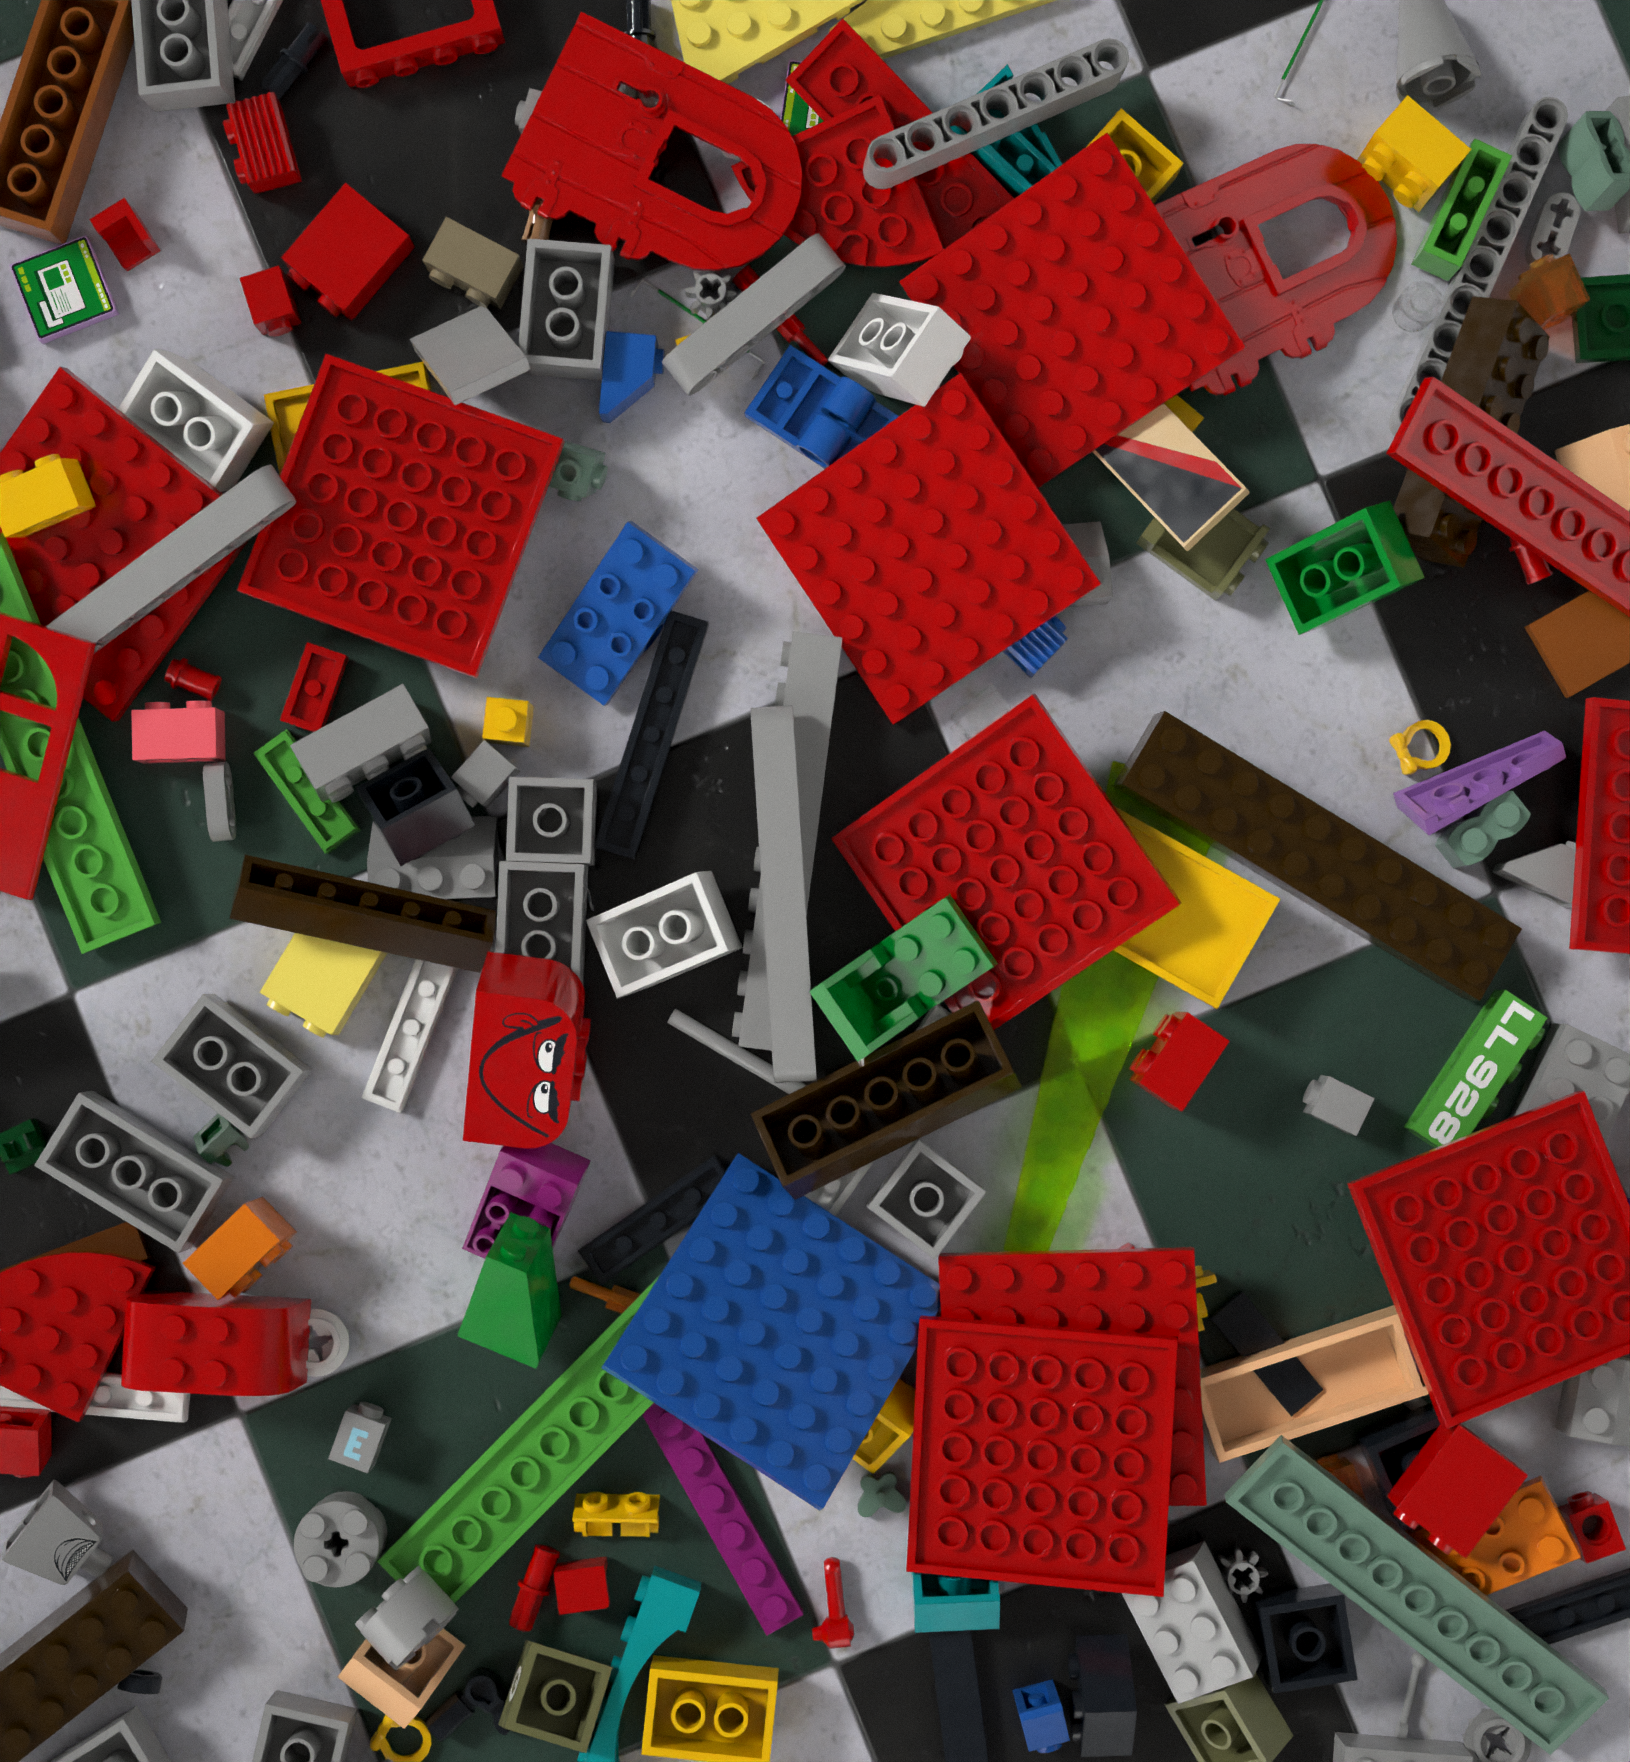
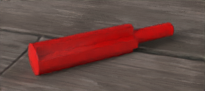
[732,265,828,367]

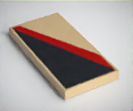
[1093,404,1250,552]

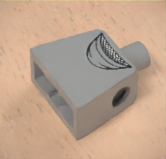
[2,1479,113,1585]

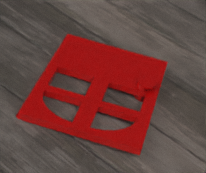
[0,612,96,900]

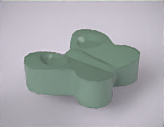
[858,1471,907,1517]

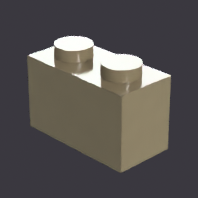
[423,217,524,309]

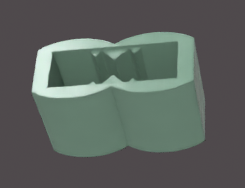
[1558,111,1630,211]
[1435,791,1531,868]

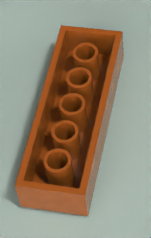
[0,0,134,245]

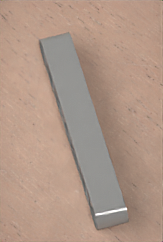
[863,38,1129,189]
[46,465,296,653]

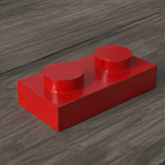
[280,642,349,732]

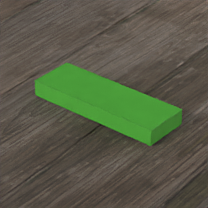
[253,729,361,854]

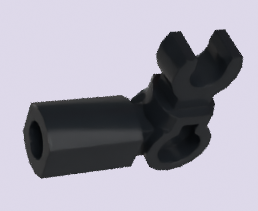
[425,1667,509,1742]

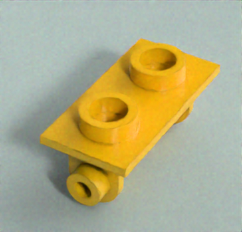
[572,1492,660,1537]

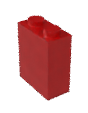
[281,182,415,321]
[1387,1423,1528,1558]

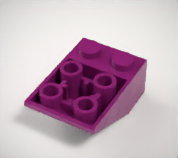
[462,1143,591,1259]

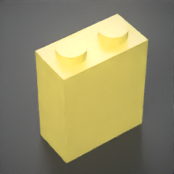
[259,933,387,1038]

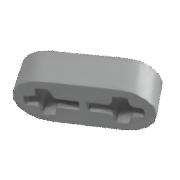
[1525,192,1581,272]
[203,761,237,842]

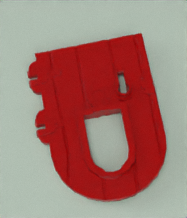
[501,12,802,271]
[1155,144,1397,396]

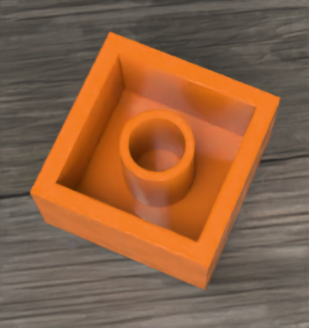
[182,1196,297,1300]

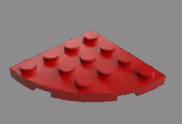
[731,94,945,267]
[0,1251,156,1422]

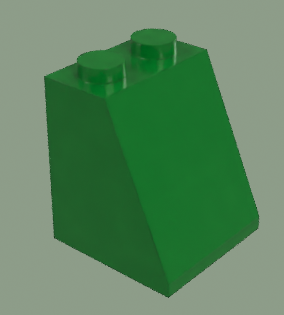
[457,1212,562,1369]

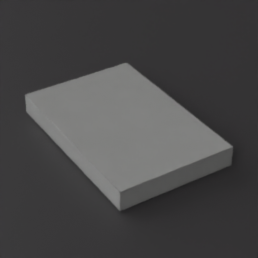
[410,306,531,405]

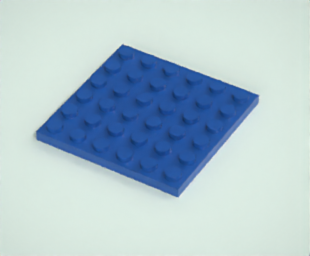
[601,1153,941,1511]

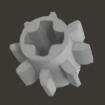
[685,271,737,321]
[1217,1546,1268,1603]

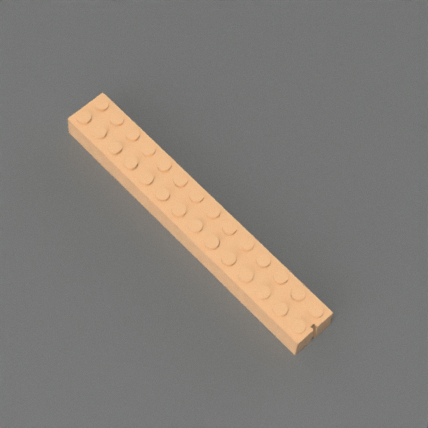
[1200,1305,1428,1463]

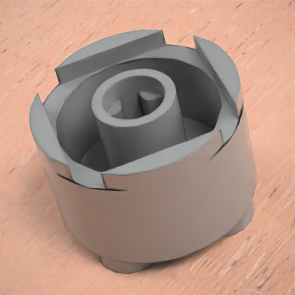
[294,1491,387,1587]
[355,1566,459,1671]

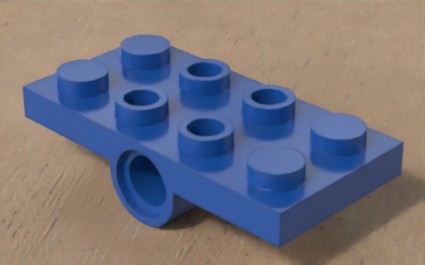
[744,345,899,469]
[538,521,699,706]

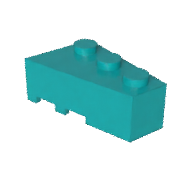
[950,64,1062,198]

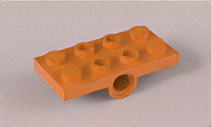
[1405,1475,1581,1595]

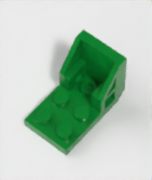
[809,894,998,1062]

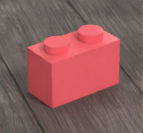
[131,701,226,764]

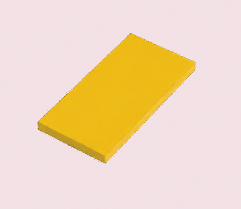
[1113,806,1280,1009]

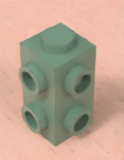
[549,440,608,501]

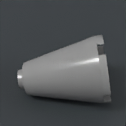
[1396,0,1481,108]

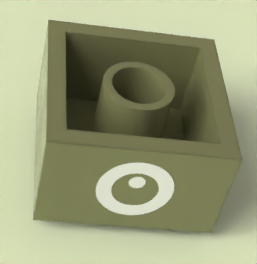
[498,1640,613,1753]

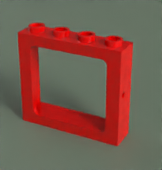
[321,0,506,88]

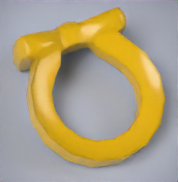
[1389,720,1451,775]
[369,1714,431,1762]

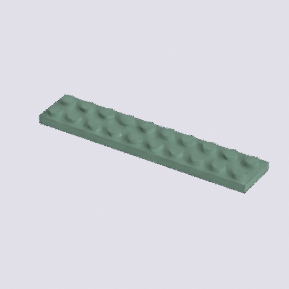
[1225,1435,1609,1755]

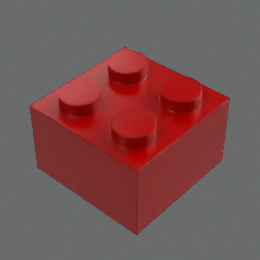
[1129,1011,1230,1112]

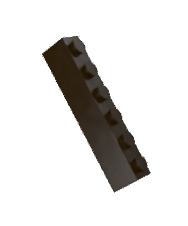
[229,854,496,973]

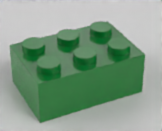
[1265,500,1425,635]

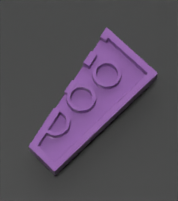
[1393,731,1566,835]

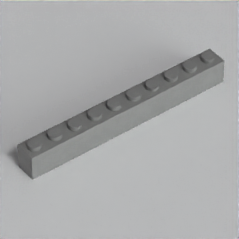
[732,631,842,1051]

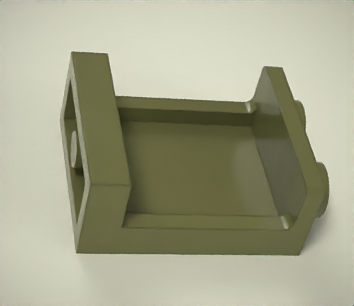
[1136,508,1270,601]

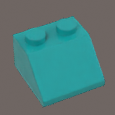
[911,1572,1000,1633]

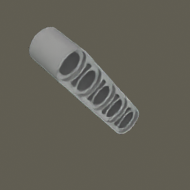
[662,233,846,396]

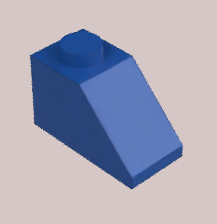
[599,331,665,423]
[1012,1679,1070,1753]

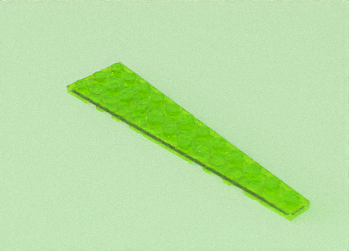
[1003,761,1210,1252]

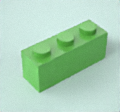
[1411,138,1512,281]

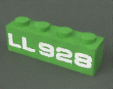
[1404,990,1547,1148]

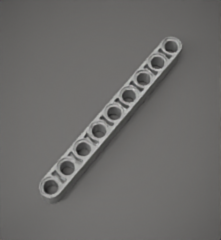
[1389,97,1568,436]
[751,705,817,1083]

